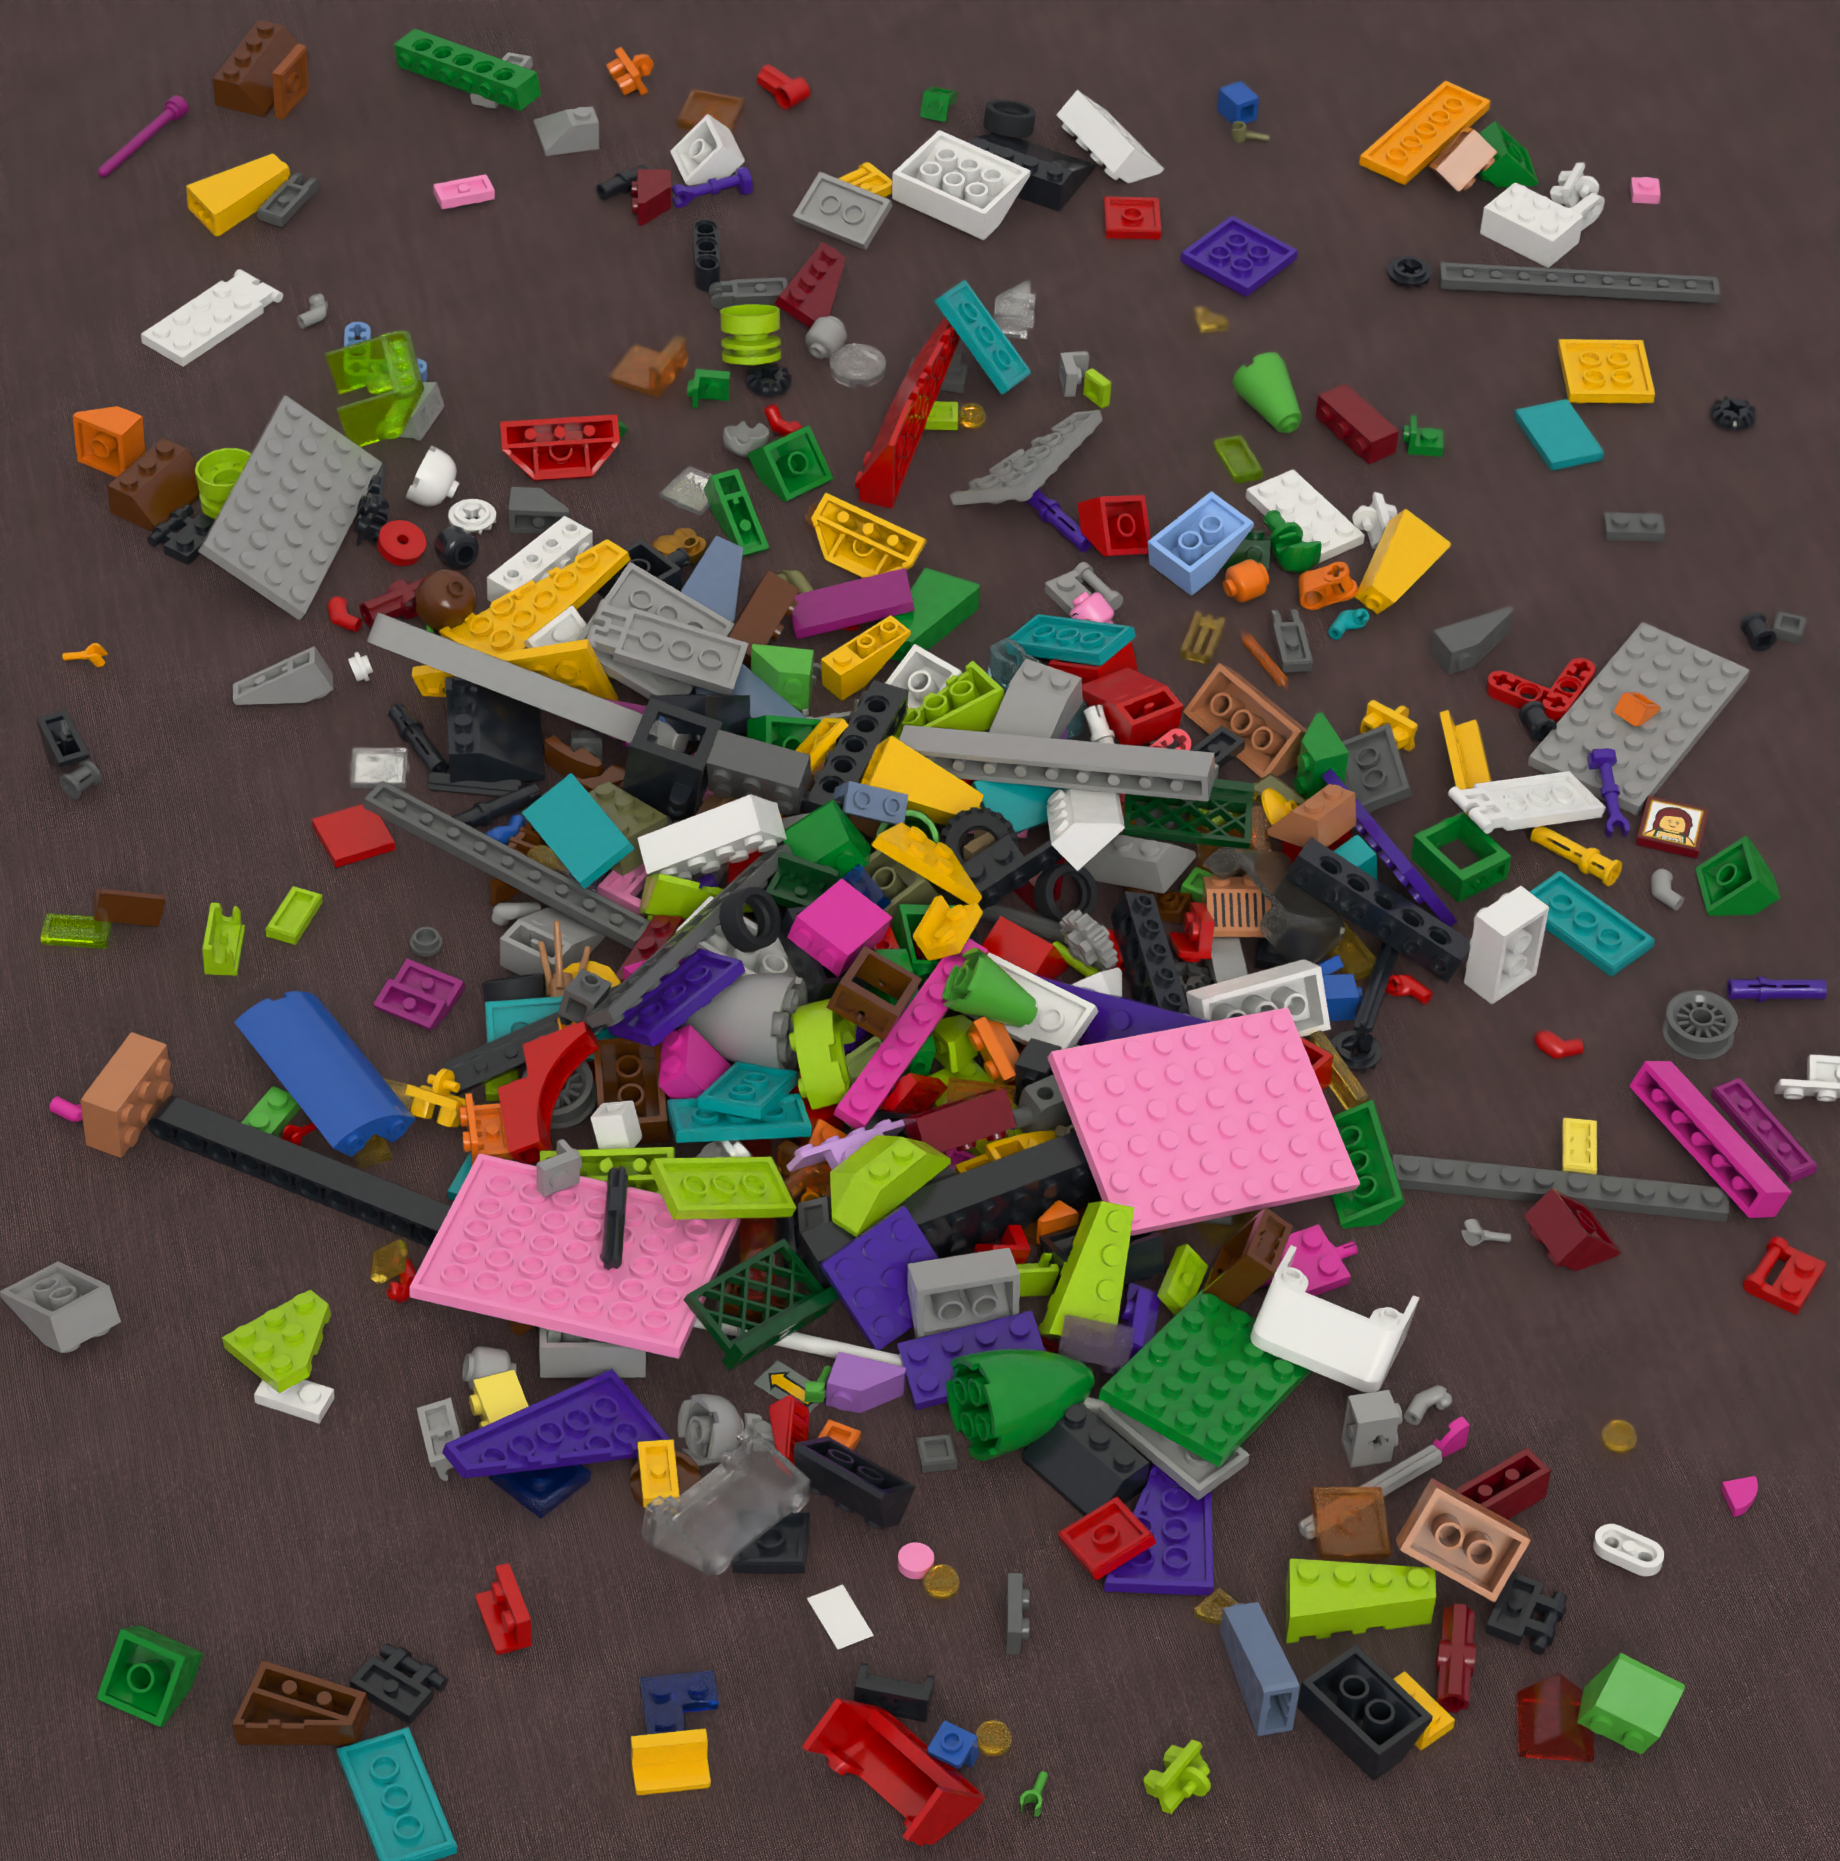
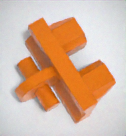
[606,47,654,96]

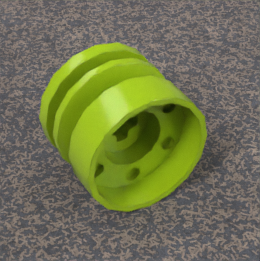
[720,304,781,366]
[195,448,251,519]

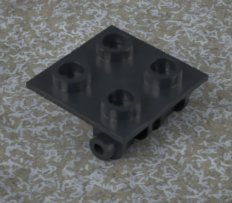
[354,465,389,546]

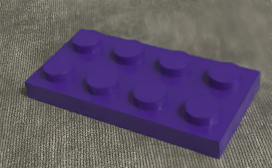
[607,948,746,1047]
[897,1310,1045,1410]

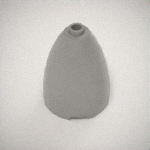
[677,974,808,1070]

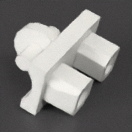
[1550,163,1599,208]
[1352,492,1397,549]

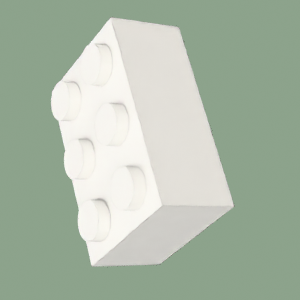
[1480,183,1584,268]
[1464,886,1549,1004]

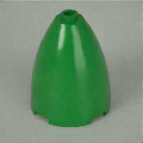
[946,1349,1095,1461]

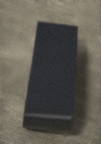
[693,219,720,292]

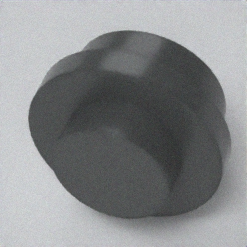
[410,927,443,957]

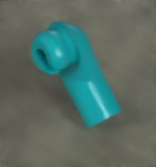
[1328,608,1370,640]

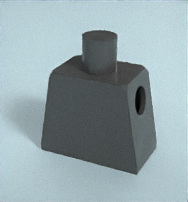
[1011,1074,1073,1134]

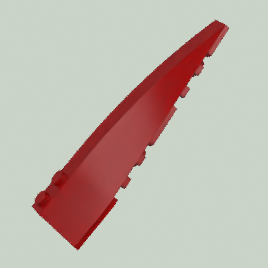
[855,317,961,509]

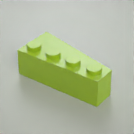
[894,661,1005,740]
[1038,1201,1134,1346]

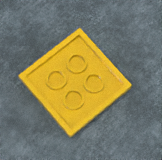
[1557,339,1655,404]

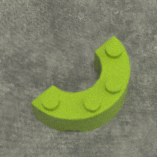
[789,998,857,1110]

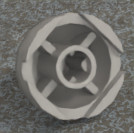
[677,1394,744,1466]

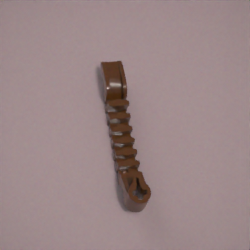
[489,763,626,906]

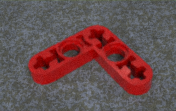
[1486,658,1596,722]

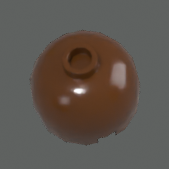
[414,569,477,630]

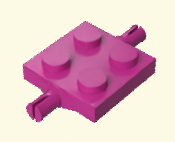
[1258,1224,1358,1296]

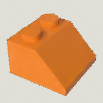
[73,406,146,477]

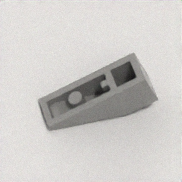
[233,646,333,705]

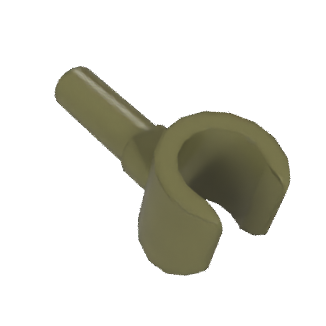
[1232,121,1269,143]

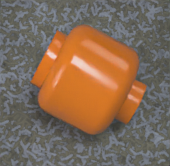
[1223,559,1269,603]

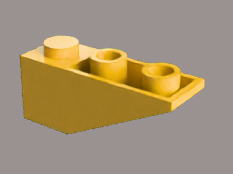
[821,615,911,701]

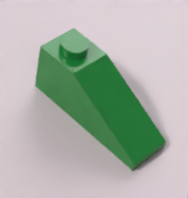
[703,468,770,557]

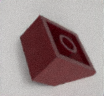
[1524,1188,1621,1271]

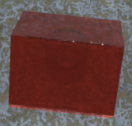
[1517,1673,1594,1762]

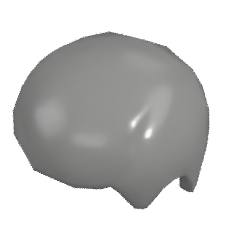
[722,421,769,458]

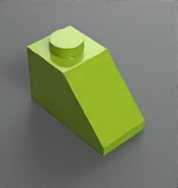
[931,1014,978,1073]

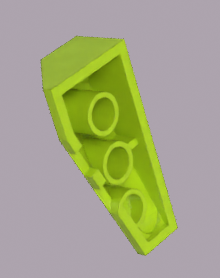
[638,873,753,921]

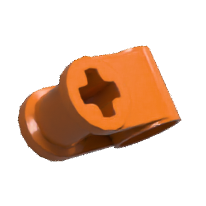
[1298,561,1358,610]

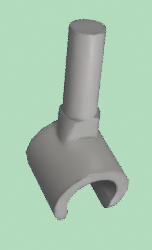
[1461,1219,1511,1246]

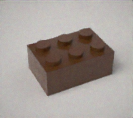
[594,1038,669,1144]

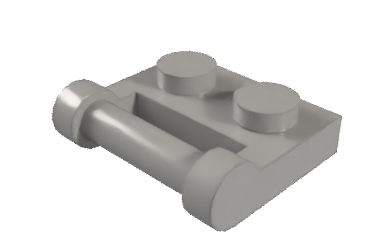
[1044,562,1124,615]

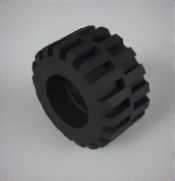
[939,807,1019,865]

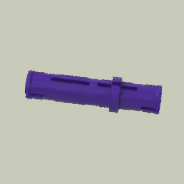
[1025,488,1093,552]
[1726,976,1827,1002]

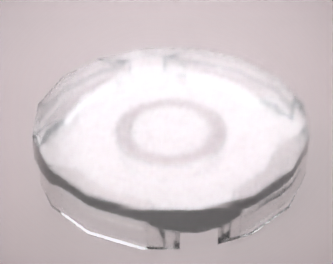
[829,344,886,387]

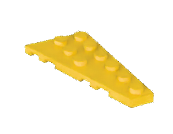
[439,539,631,655]
[412,639,618,701]

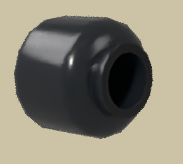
[435,526,479,570]

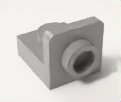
[1058,351,1089,397]

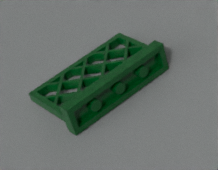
[1123,779,1255,850]
[683,1239,839,1371]

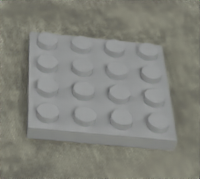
[577,562,735,700]

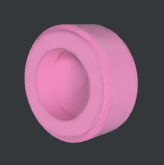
[897,1542,934,1579]

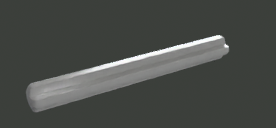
[1298,1445,1443,1540]

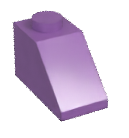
[826,1352,906,1413]

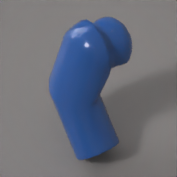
[486,815,526,846]

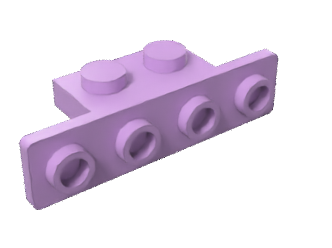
[786,1119,905,1172]

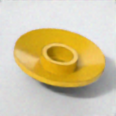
[1261,788,1298,825]

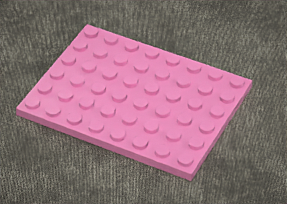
[1047,1007,1360,1236]
[409,1154,740,1359]

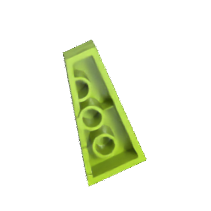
[1286,1558,1436,1644]

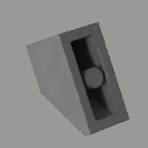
[509,487,569,534]

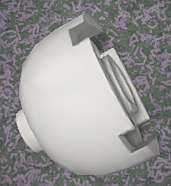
[405,445,459,507]

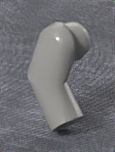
[297,293,328,329]
[1651,869,1684,911]
[492,902,541,926]
[1404,1385,1452,1425]

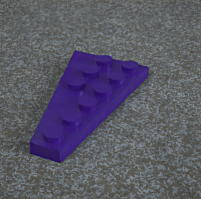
[1034,974,1213,1046]
[442,1369,675,1479]
[1104,1464,1214,1596]

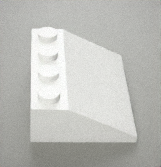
[892,130,1031,240]

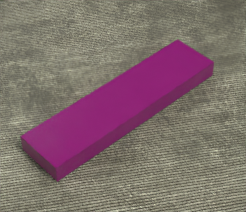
[1711,1077,1818,1184]

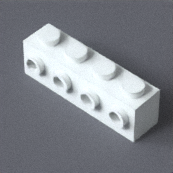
[487,516,593,602]

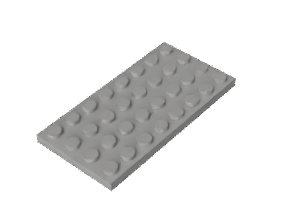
[198,395,382,620]
[1528,622,1750,815]

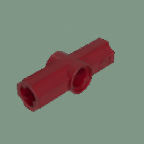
[359,577,425,628]
[1435,1603,1476,1713]

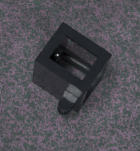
[622,698,723,821]

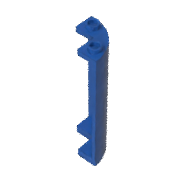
[234,991,416,1157]

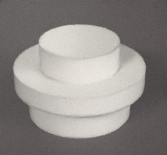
[348,652,373,682]

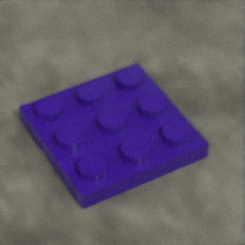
[1180,215,1298,297]
[818,1206,939,1350]

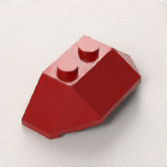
[500,414,620,481]

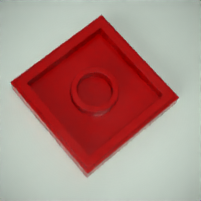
[1103,197,1161,240]
[312,804,395,868]
[1057,1496,1156,1581]

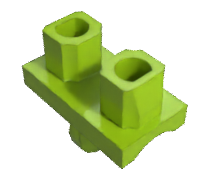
[1143,1740,1211,1814]

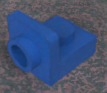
[928,1720,979,1769]

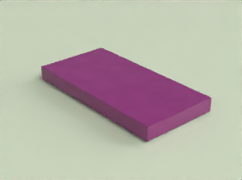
[791,568,915,639]

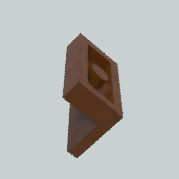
[92,888,166,927]

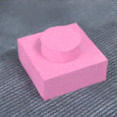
[1630,177,1661,204]

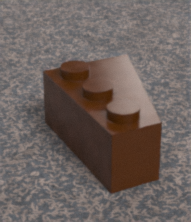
[728,570,799,670]
[232,1660,371,1745]

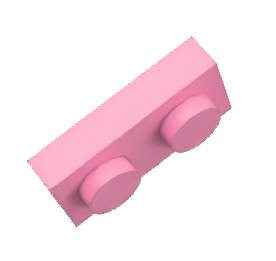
[433,174,495,209]

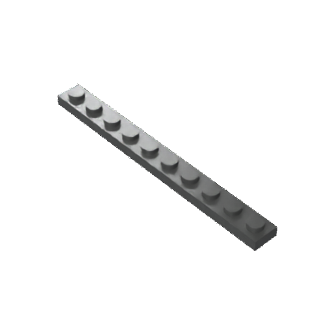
[1439,262,1720,303]
[363,780,651,949]
[585,844,794,1028]
[1392,1154,1729,1222]

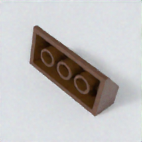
[213,19,309,117]

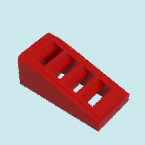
[768,1395,809,1475]

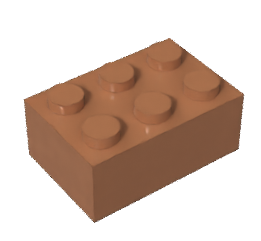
[81,1032,173,1158]
[1396,1478,1531,1602]

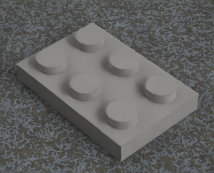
[793,172,893,250]

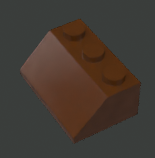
[108,438,200,532]

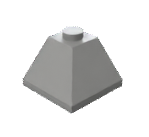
[533,106,599,156]

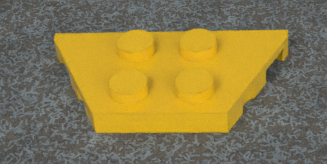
[872,822,982,904]

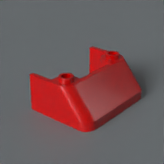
[802,1698,985,1846]

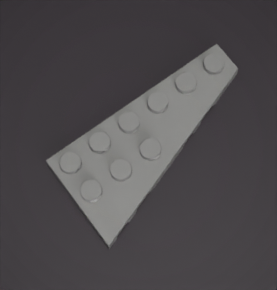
[950,410,1103,506]

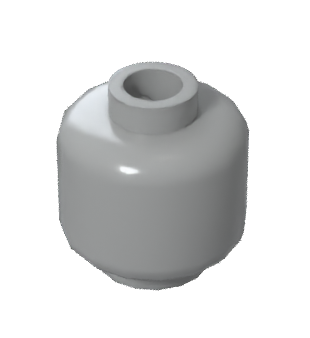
[805,316,847,359]
[462,1346,516,1391]

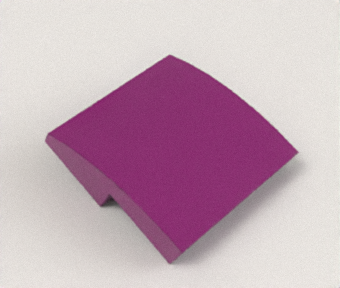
[373,959,466,1031]

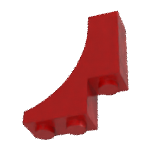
[498,1021,599,1165]

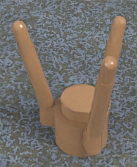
[538,920,591,997]

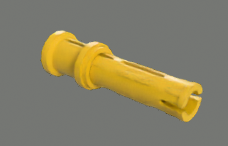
[1530,826,1622,887]

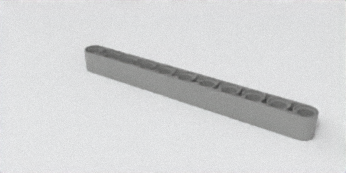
[367,613,690,753]

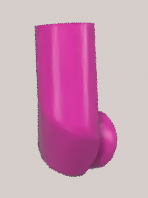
[49,1096,83,1122]

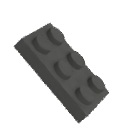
[1342,723,1413,813]

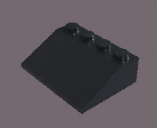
[970,133,1095,212]
[445,677,545,784]

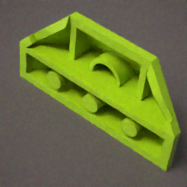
[830,1135,951,1237]
[540,1147,675,1194]

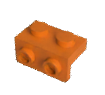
[968,1016,1020,1088]
[459,1093,513,1165]

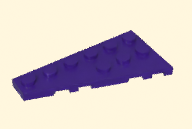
[1322,768,1457,927]

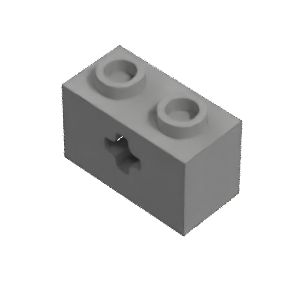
[1341,1390,1402,1468]

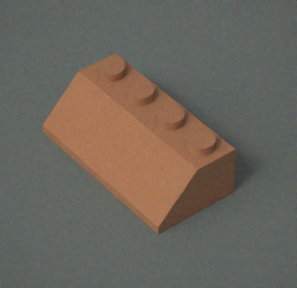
[1183,663,1307,780]

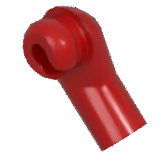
[763,403,802,437]
[386,1258,417,1303]

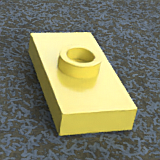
[1562,1118,1597,1174]

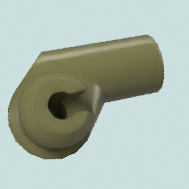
[776,570,814,594]

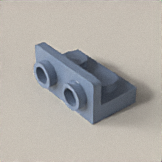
[833,781,908,825]

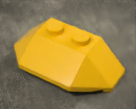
[811,492,927,578]

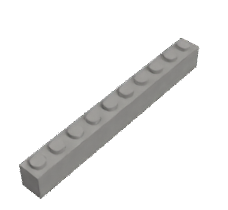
[899,725,1215,801]

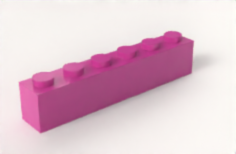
[1629,1061,1792,1218]

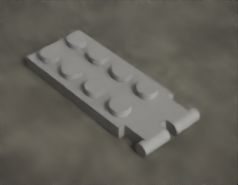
[587,599,749,695]

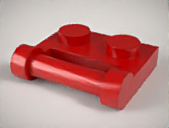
[1743,1236,1827,1316]

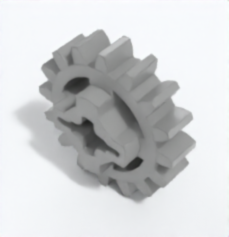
[1059,909,1119,972]

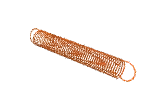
[1241,631,1288,689]

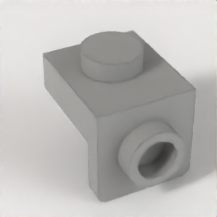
[537,1139,582,1197]

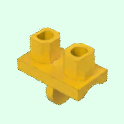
[1360,700,1418,752]
[405,1068,475,1127]

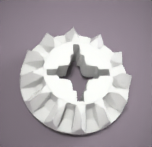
[448,499,496,535]

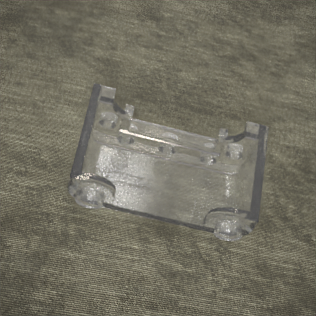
[641,1425,811,1576]

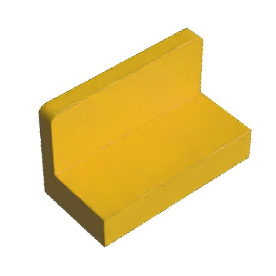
[631,1728,711,1795]

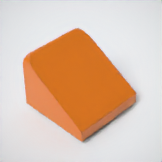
[1614,692,1661,727]
[1036,1200,1079,1244]

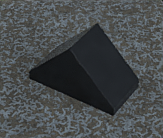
[37,709,89,767]

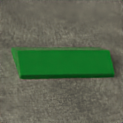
[1332,1099,1405,1229]

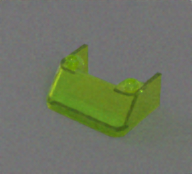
[325,330,424,447]

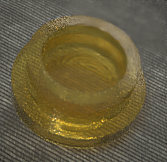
[958,403,986,429]
[526,845,558,871]
[1601,1420,1637,1453]
[923,1564,960,1599]
[975,1720,1012,1756]

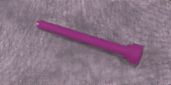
[98,95,189,177]

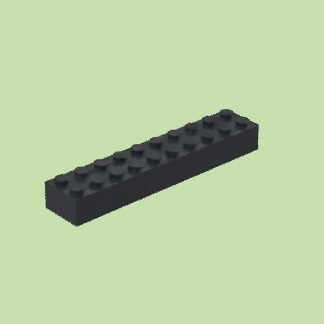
[800,1131,1101,1294]

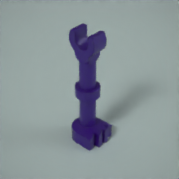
[672,166,753,208]
[1587,748,1630,837]

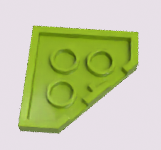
[222,1290,331,1393]

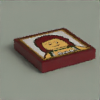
[1636,796,1709,859]

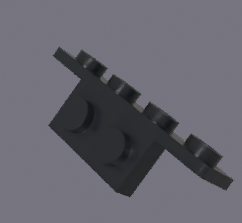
[952,835,1061,911]

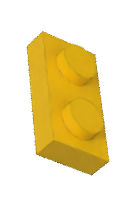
[638,1440,679,1508]

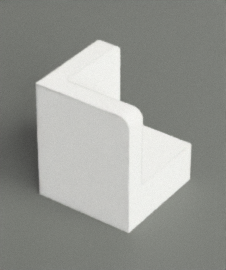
[590,1100,642,1149]

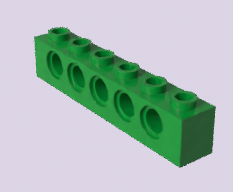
[394,28,541,111]

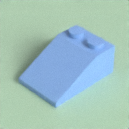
[1148,491,1254,596]

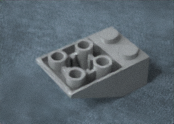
[500,906,606,987]

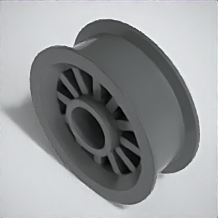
[1662,990,1738,1060]
[522,1061,597,1129]

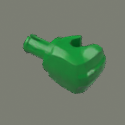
[1263,510,1322,573]

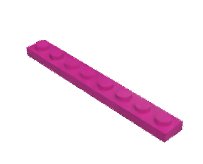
[833,938,988,1129]

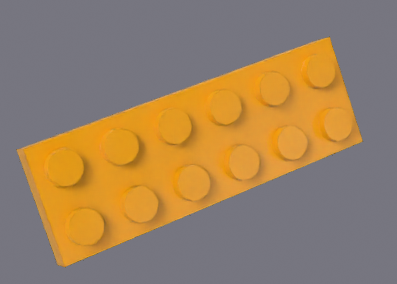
[1359,81,1491,185]

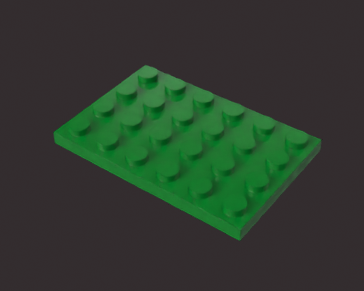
[1098,1290,1312,1468]

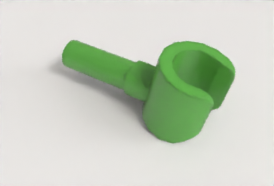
[805,1366,832,1403]
[1019,1771,1048,1817]

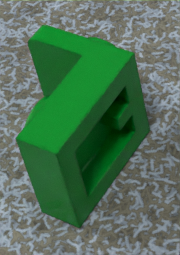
[920,86,958,122]
[687,369,730,409]
[1402,415,1444,457]

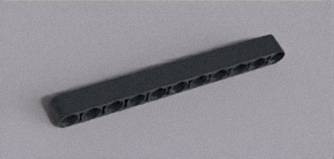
[148,1096,451,1248]

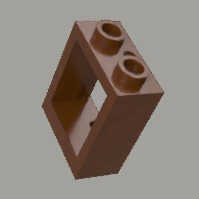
[826,946,922,1041]
[1202,1207,1293,1308]

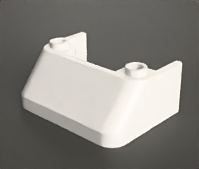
[1250,1245,1419,1393]

